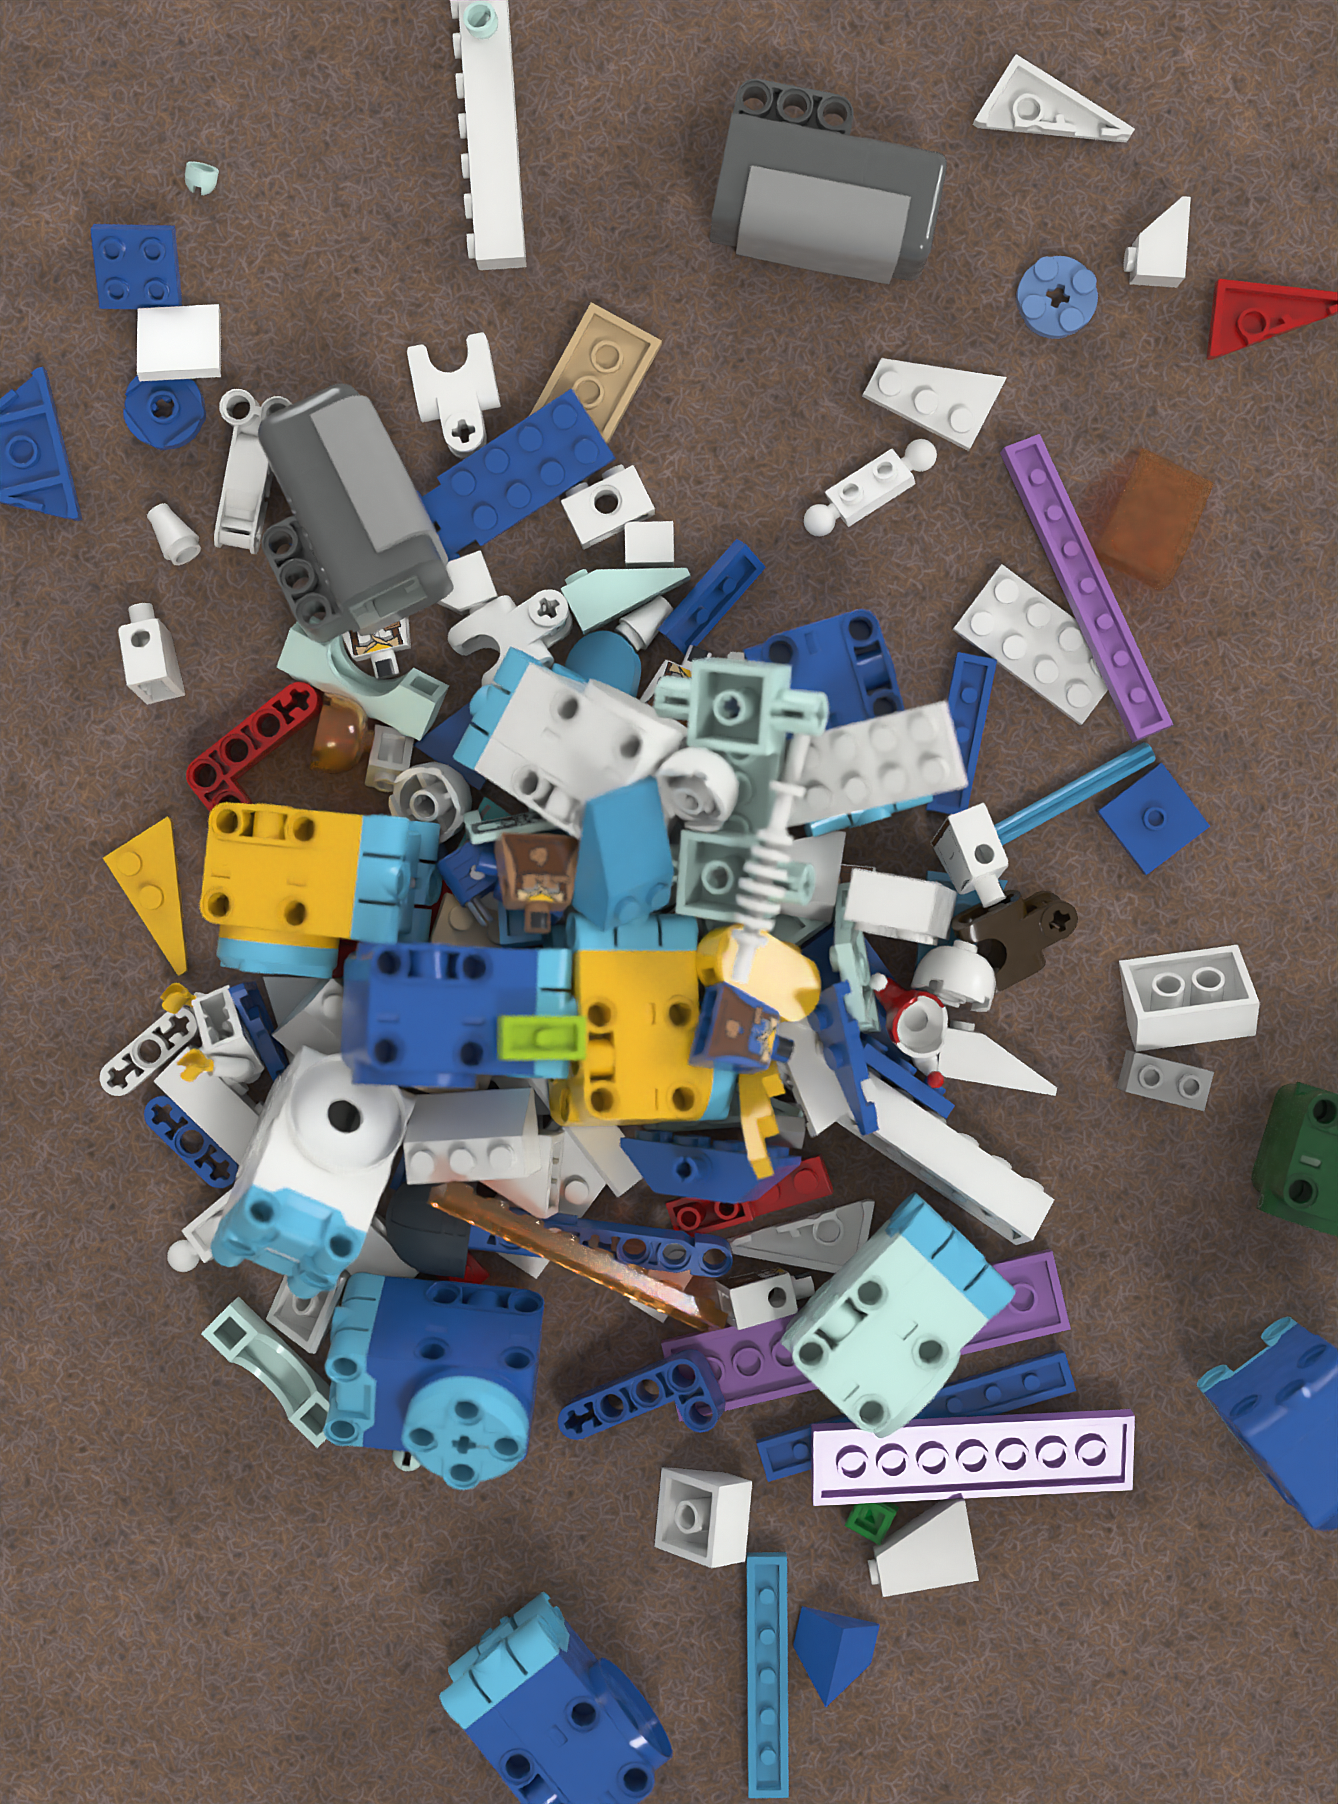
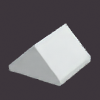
[266,1269,352,1354]

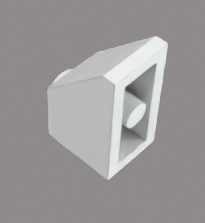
[1124,196,1191,287]
[437,550,498,615]

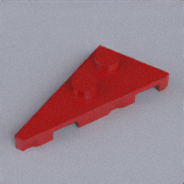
[1206,279,1338,360]

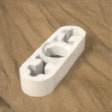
[100,1007,199,1096]

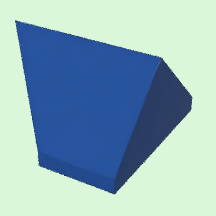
[793,1606,880,1708]

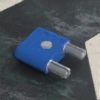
[436,840,497,927]

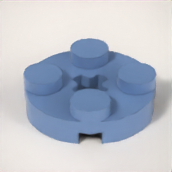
[1016,256,1098,339]

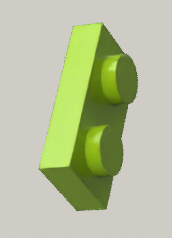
[498,1016,586,1060]

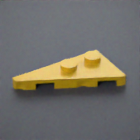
[103,816,188,976]

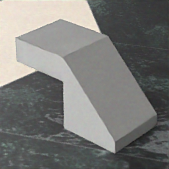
[764,1102,806,1149]

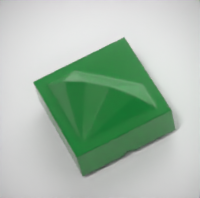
[844,1502,899,1546]

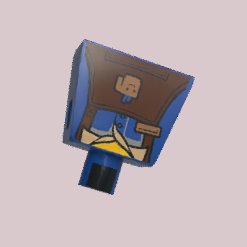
[688,981,794,1074]

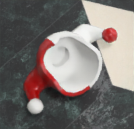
[869,973,948,1088]

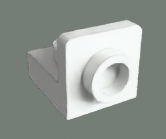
[365,724,414,792]

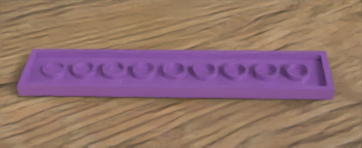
[661,1249,1071,1422]

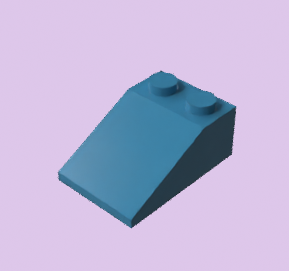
[572,775,674,932]

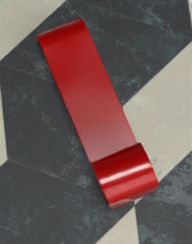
[186,682,323,812]

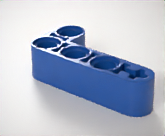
[558,1349,726,1440]

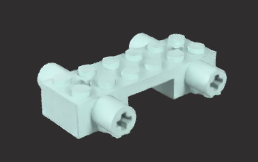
[654,657,828,923]

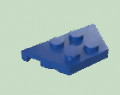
[0,367,83,521]

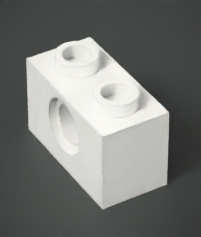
[561,465,655,550]

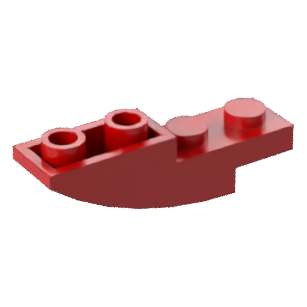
[665,1153,834,1237]

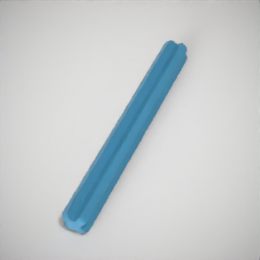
[994,742,1156,846]

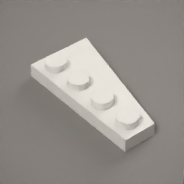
[777,1016,878,1138]

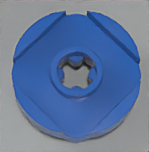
[123,375,206,450]

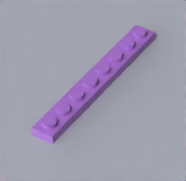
[1000,434,1173,743]

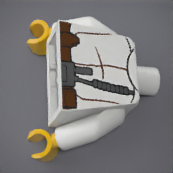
[160,983,265,1085]

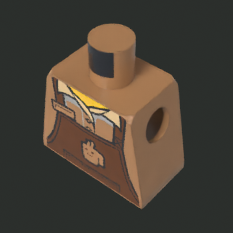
[494,832,580,934]

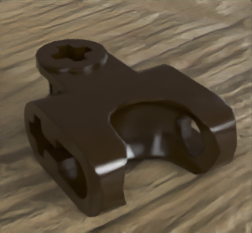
[951,890,1078,994]

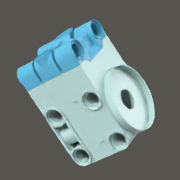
[780,1192,1016,1439]

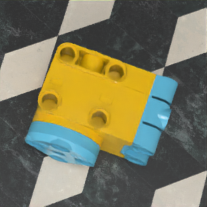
[200,803,442,978]
[543,912,739,1127]

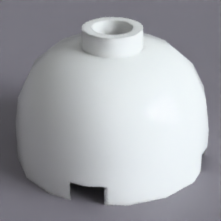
[654,747,738,833]
[389,762,472,844]
[911,940,996,1012]

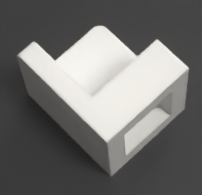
[625,521,674,568]

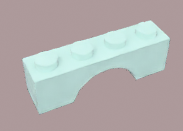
[277,616,449,741]
[201,1296,330,1448]

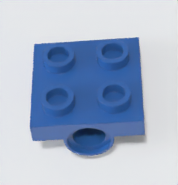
[90,224,182,309]

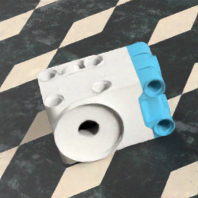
[453,646,692,840]
[210,1045,416,1299]

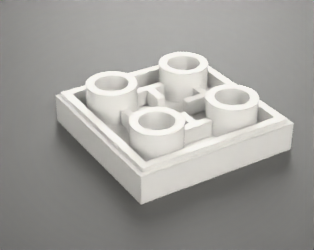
[137,304,221,381]

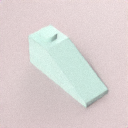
[560,568,691,636]

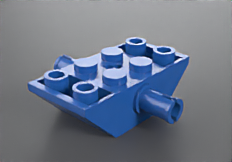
[620,1129,801,1204]

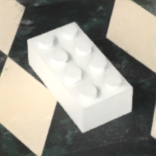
[844,868,958,946]

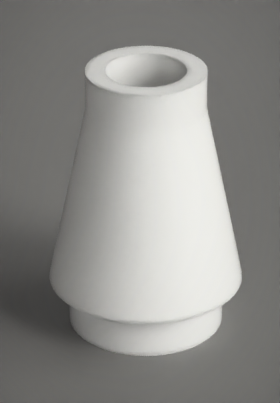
[147,503,201,565]
[614,595,674,653]

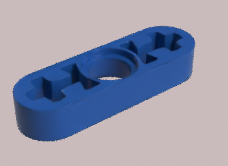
[144,1095,240,1188]

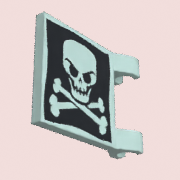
[463,805,556,844]

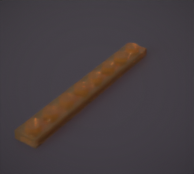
[427,1181,728,1332]

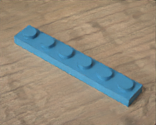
[746,1552,789,1798]

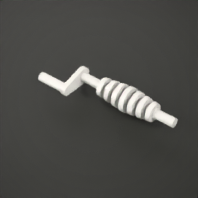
[730,733,811,984]

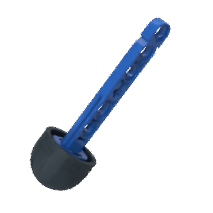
[386,1179,733,1279]

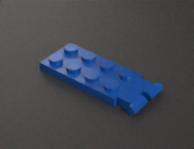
[417,389,616,562]

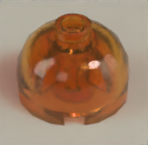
[309,691,375,774]

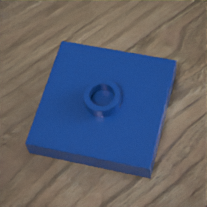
[1096,763,1210,875]

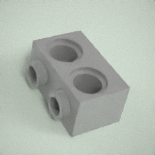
[1117,1050,1214,1111]

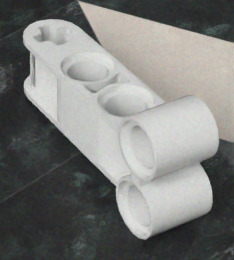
[214,389,292,554]

